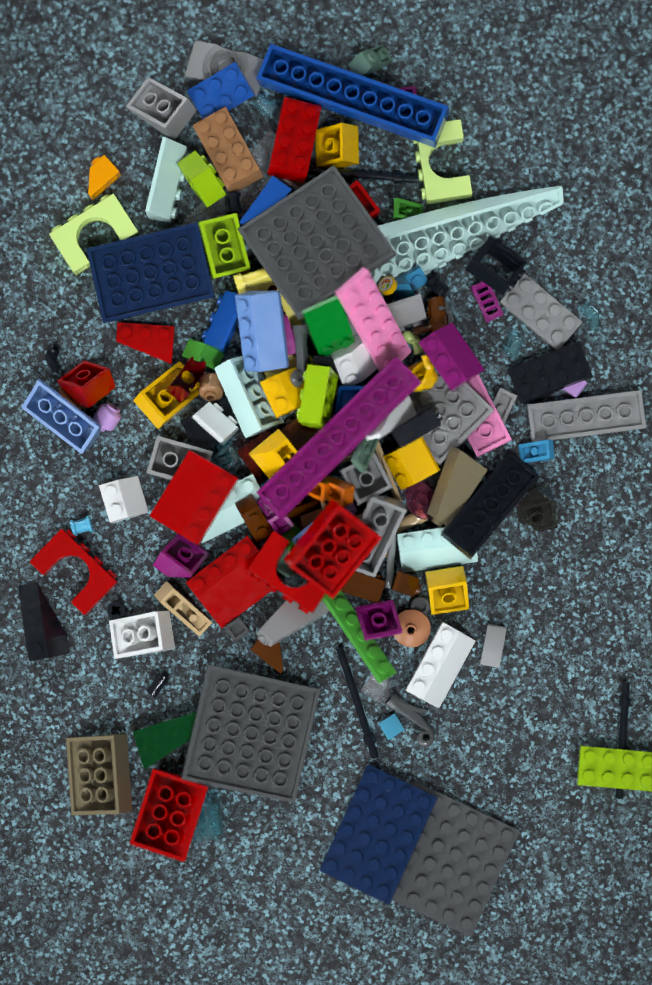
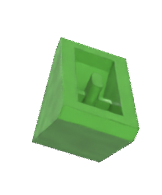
[393,198,423,222]
[182,339,224,370]

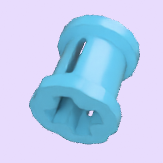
[70,515,93,536]

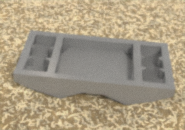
[184,41,264,98]

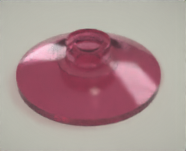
[406,482,434,519]

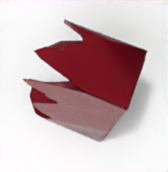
[166,357,207,403]

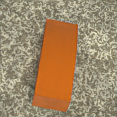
[308,476,355,507]

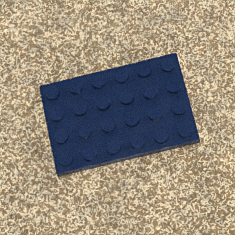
[86,222,215,324]
[320,764,438,905]

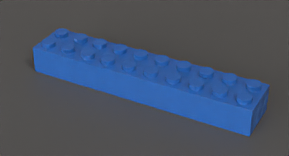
[256,44,449,148]

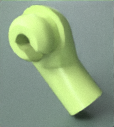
[402,331,424,355]

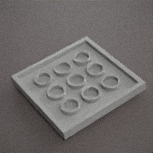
[409,366,494,465]

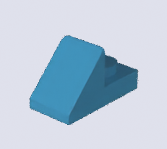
[392,265,428,301]
[519,440,555,463]

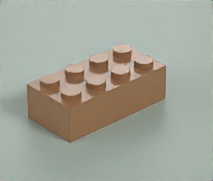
[192,107,264,193]

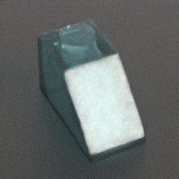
[210,444,242,472]

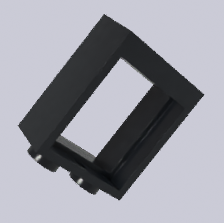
[466,236,527,296]
[391,406,443,448]

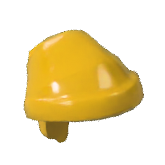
[411,355,438,392]

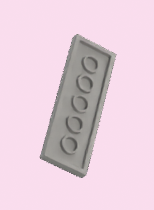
[527,390,646,442]

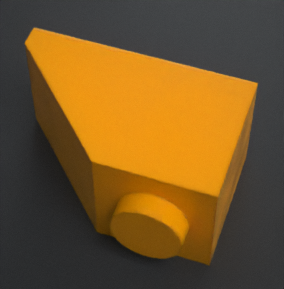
[88,155,121,200]

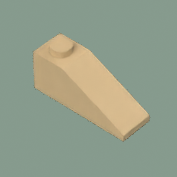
[154,581,212,637]

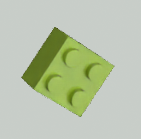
[177,151,226,208]

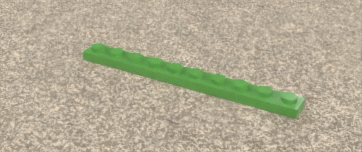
[281,518,396,684]

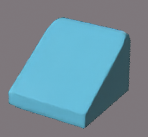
[378,713,404,740]

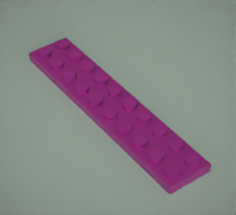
[257,356,422,520]

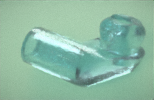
[580,304,599,330]

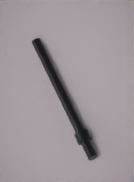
[308,167,417,184]
[336,647,379,759]
[616,682,631,799]

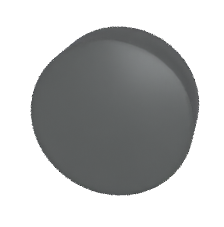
[411,597,430,614]

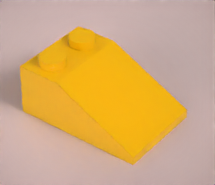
[260,360,313,419]
[133,361,200,429]

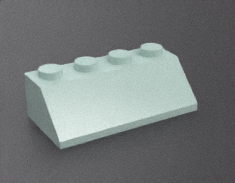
[145,137,190,224]
[214,356,284,438]
[201,474,264,543]
[397,527,478,573]

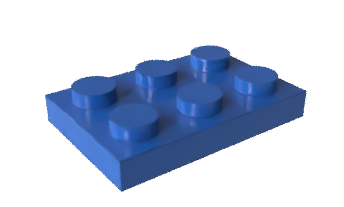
[187,62,255,119]

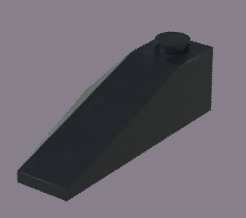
[18,582,70,661]

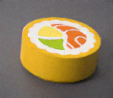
[378,275,397,295]

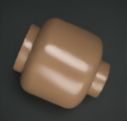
[199,373,224,402]

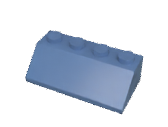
[235,291,289,372]
[21,379,101,454]

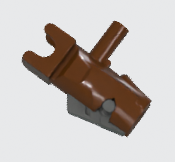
[413,296,454,335]

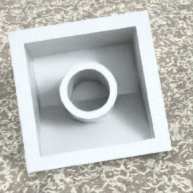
[193,402,239,446]
[99,476,149,523]

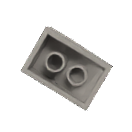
[126,77,197,140]
[147,436,213,480]

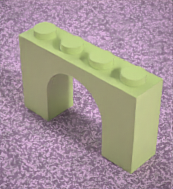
[413,119,472,205]
[49,193,139,275]

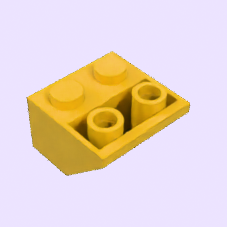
[249,429,297,479]

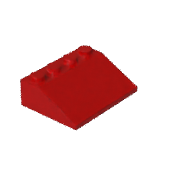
[150,450,239,546]
[283,498,382,599]
[186,536,283,629]
[129,768,208,862]

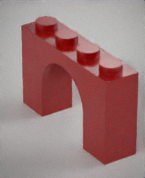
[29,529,119,615]
[248,531,326,614]

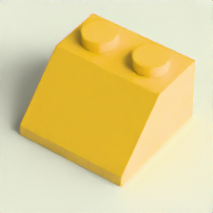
[315,123,359,168]
[383,436,440,490]
[425,566,469,615]

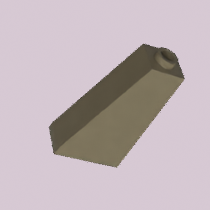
[427,446,487,527]

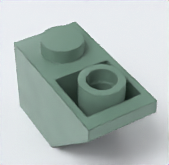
[348,45,393,77]

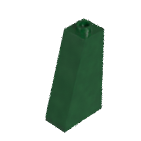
[133,711,197,769]

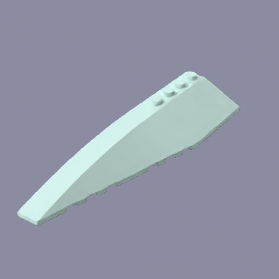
[370,186,564,288]

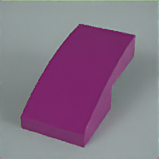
[257,498,295,535]

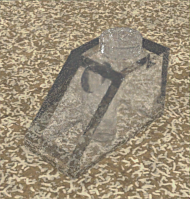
[360,674,391,704]

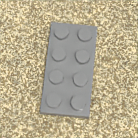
[499,273,582,350]

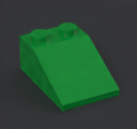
[302,295,355,357]

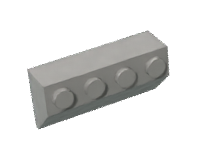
[347,294,427,336]
[356,495,407,578]

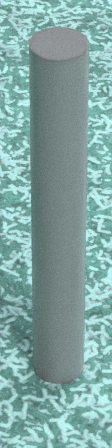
[385,532,397,588]

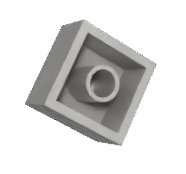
[340,453,393,506]

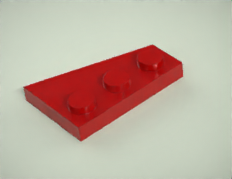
[116,322,175,365]

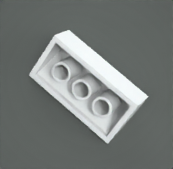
[405,622,475,708]

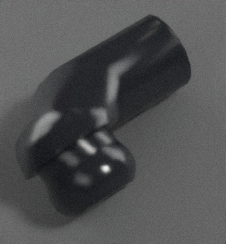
[45,344,61,373]

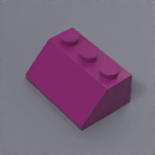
[419,322,485,392]

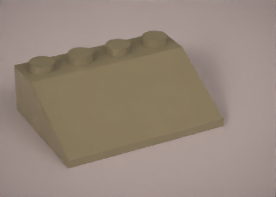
[66,734,132,815]

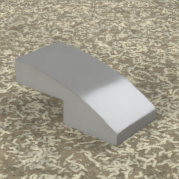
[480,624,507,668]

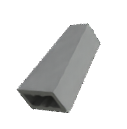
[256,581,330,647]

